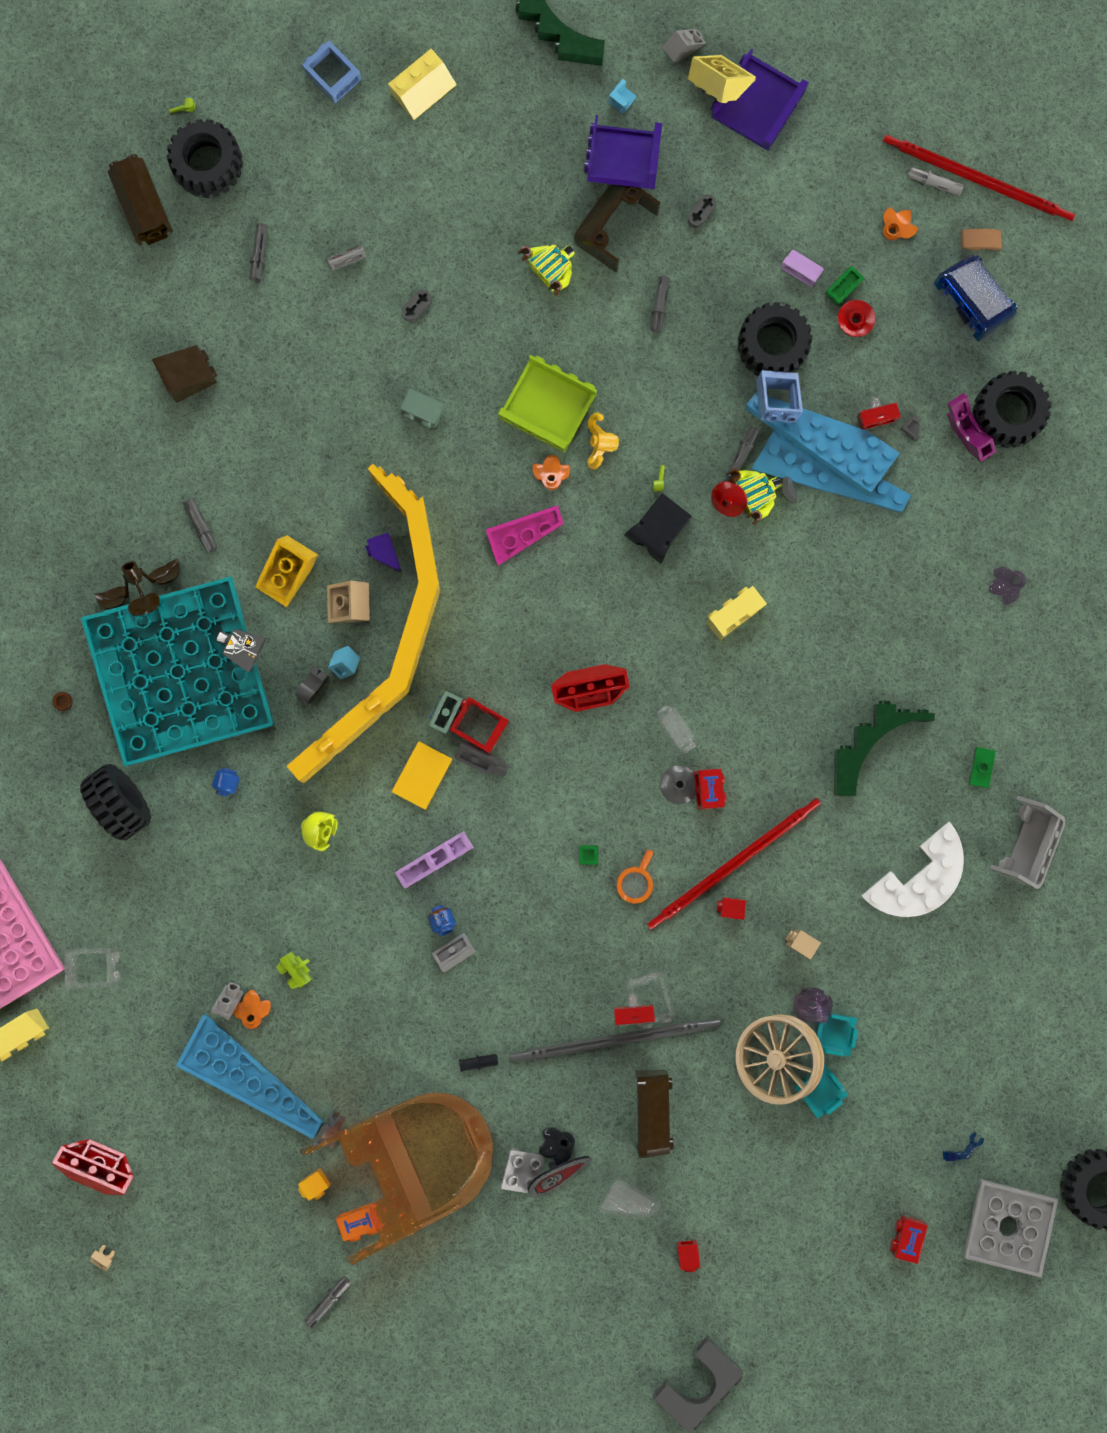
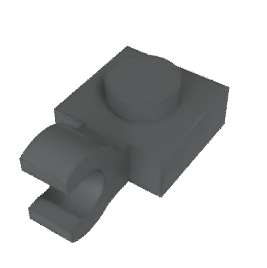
[314,1110,346,1148]

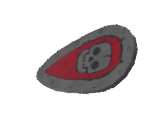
[528,1156,591,1198]

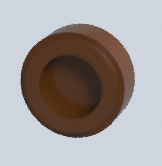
[52,692,73,711]

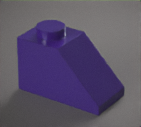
[365,533,402,572]

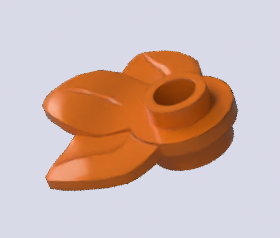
[883,207,918,241]
[532,454,570,490]
[233,990,271,1029]

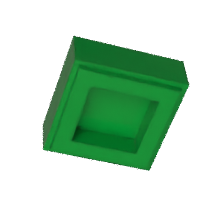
[579,845,598,865]

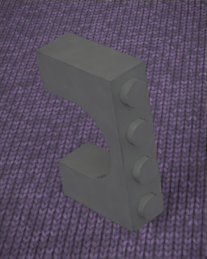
[653,1335,743,1433]

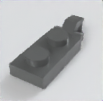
[455,741,510,777]

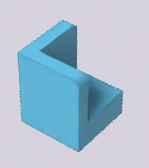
[609,79,636,114]
[328,646,360,680]

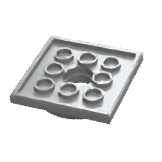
[962,1179,1059,1278]

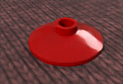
[838,300,876,337]
[711,481,747,517]

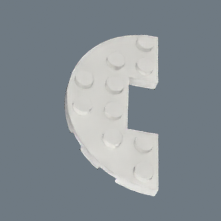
[861,822,964,917]

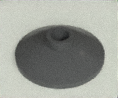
[660,766,696,804]

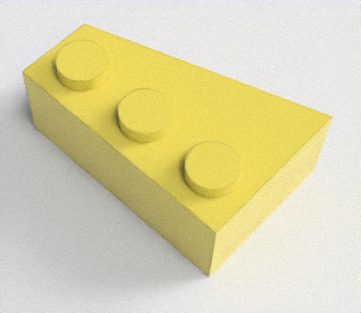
[706,586,767,640]

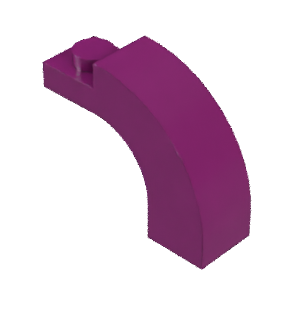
[947,393,996,462]

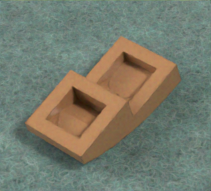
[961,229,1002,251]

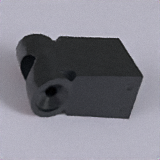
[624,493,692,564]

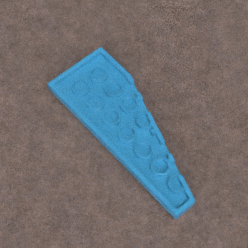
[745,392,900,496]

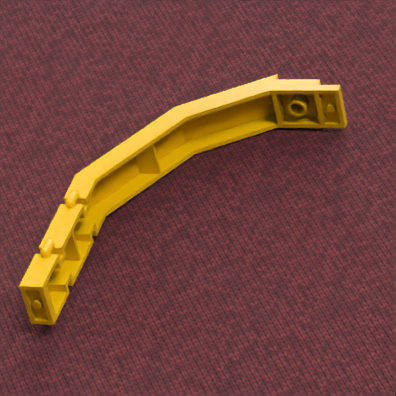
[286,464,440,783]

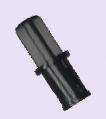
[459,1054,499,1072]

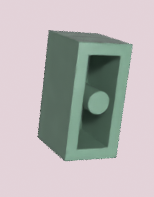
[400,389,445,429]
[425,689,462,734]

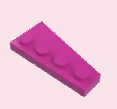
[486,505,564,565]

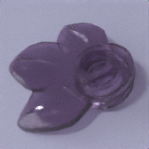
[989,567,1026,605]

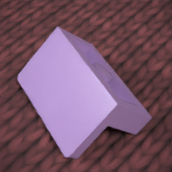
[781,250,824,287]

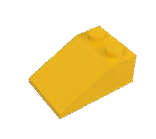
[255,535,318,607]

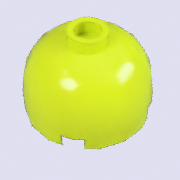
[301,812,338,851]

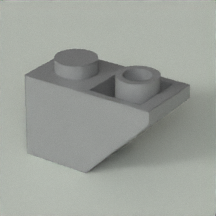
[662,29,706,62]

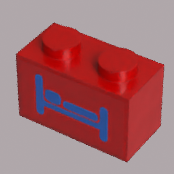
[694,769,727,810]
[890,1215,928,1264]

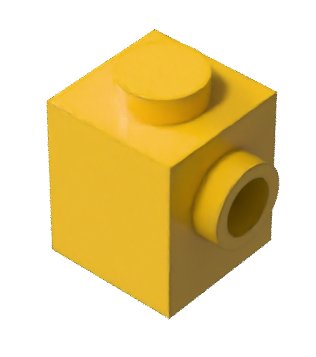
[298,1168,331,1201]

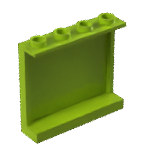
[498,355,597,453]

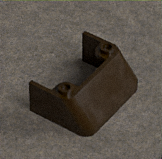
[574,184,661,272]
[635,1070,674,1158]

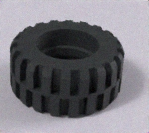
[167,119,243,198]
[737,302,812,376]
[973,371,1052,448]
[80,764,151,840]
[1060,1149,1107,1230]

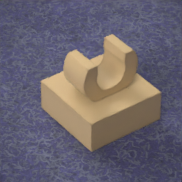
[90,1245,115,1272]

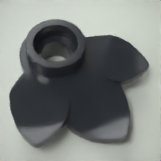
[539,1127,575,1165]

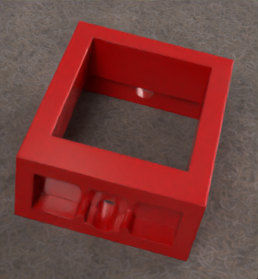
[449,697,509,754]

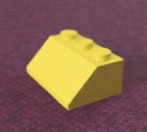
[388,49,456,120]
[688,55,756,103]
[0,1009,49,1062]

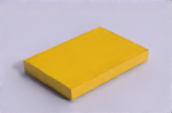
[392,741,453,810]

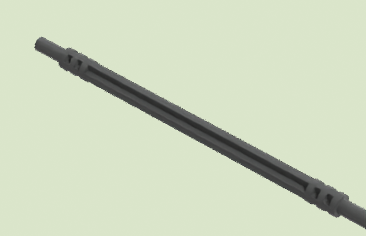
[509,1018,721,1062]

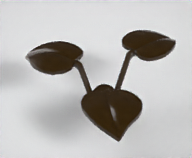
[95,558,180,616]

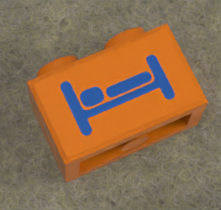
[336,1202,382,1242]

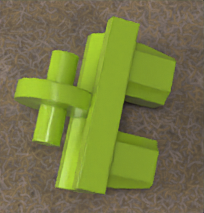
[276,951,312,989]

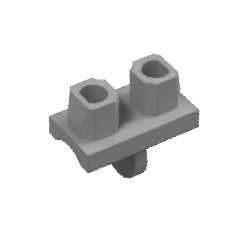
[211,982,244,1020]

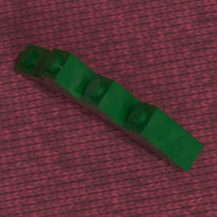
[516,0,605,66]
[834,701,935,796]

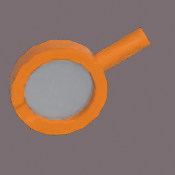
[616,849,654,904]

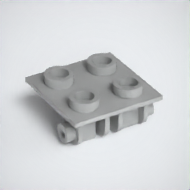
[500,1148,545,1193]

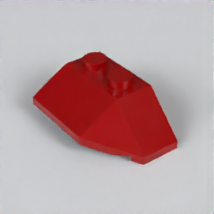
[551,664,630,712]
[52,1139,134,1195]

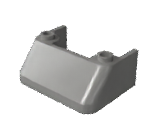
[990,796,1065,889]

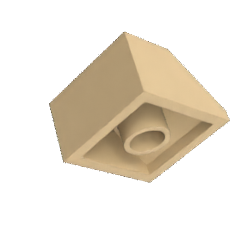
[327,581,370,623]

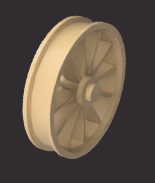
[736,1014,824,1104]

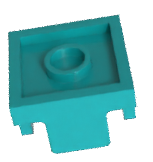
[814,1010,858,1057]
[793,1063,848,1119]

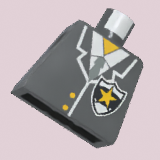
[216,629,267,672]

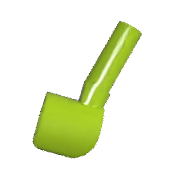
[169,98,195,114]
[653,465,665,492]

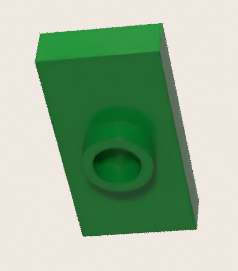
[825,265,865,306]
[969,747,996,788]

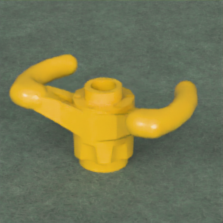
[587,412,619,470]

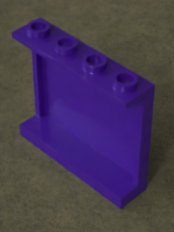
[710,48,809,151]
[584,115,662,189]

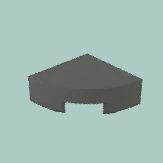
[900,414,919,441]
[782,476,797,503]

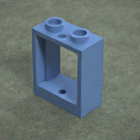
[302,40,362,104]
[756,370,803,423]

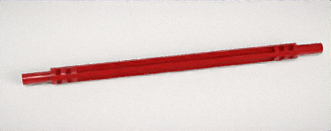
[882,134,1075,221]
[647,798,821,930]

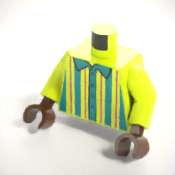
[518,245,575,296]
[726,469,782,525]

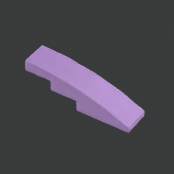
[395,831,474,889]

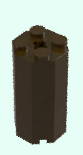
[108,154,173,245]

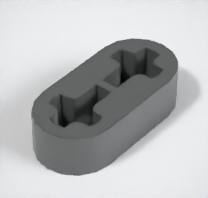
[688,194,716,228]
[402,290,432,322]

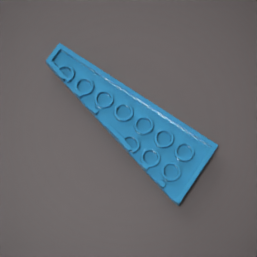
[751,430,911,513]
[176,1014,324,1139]

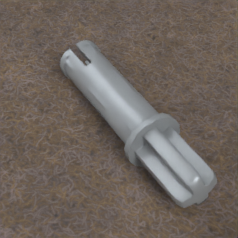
[908,168,964,197]

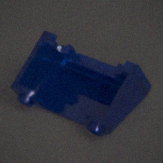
[933,254,1017,342]

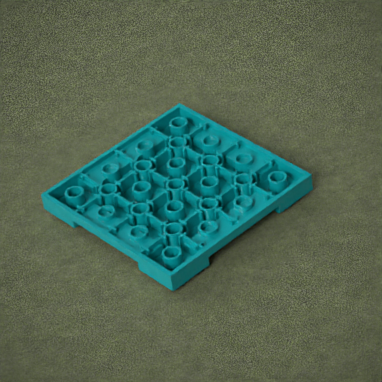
[81,576,275,767]

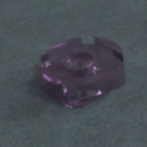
[793,988,833,1023]

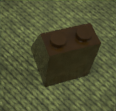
[152,345,218,403]

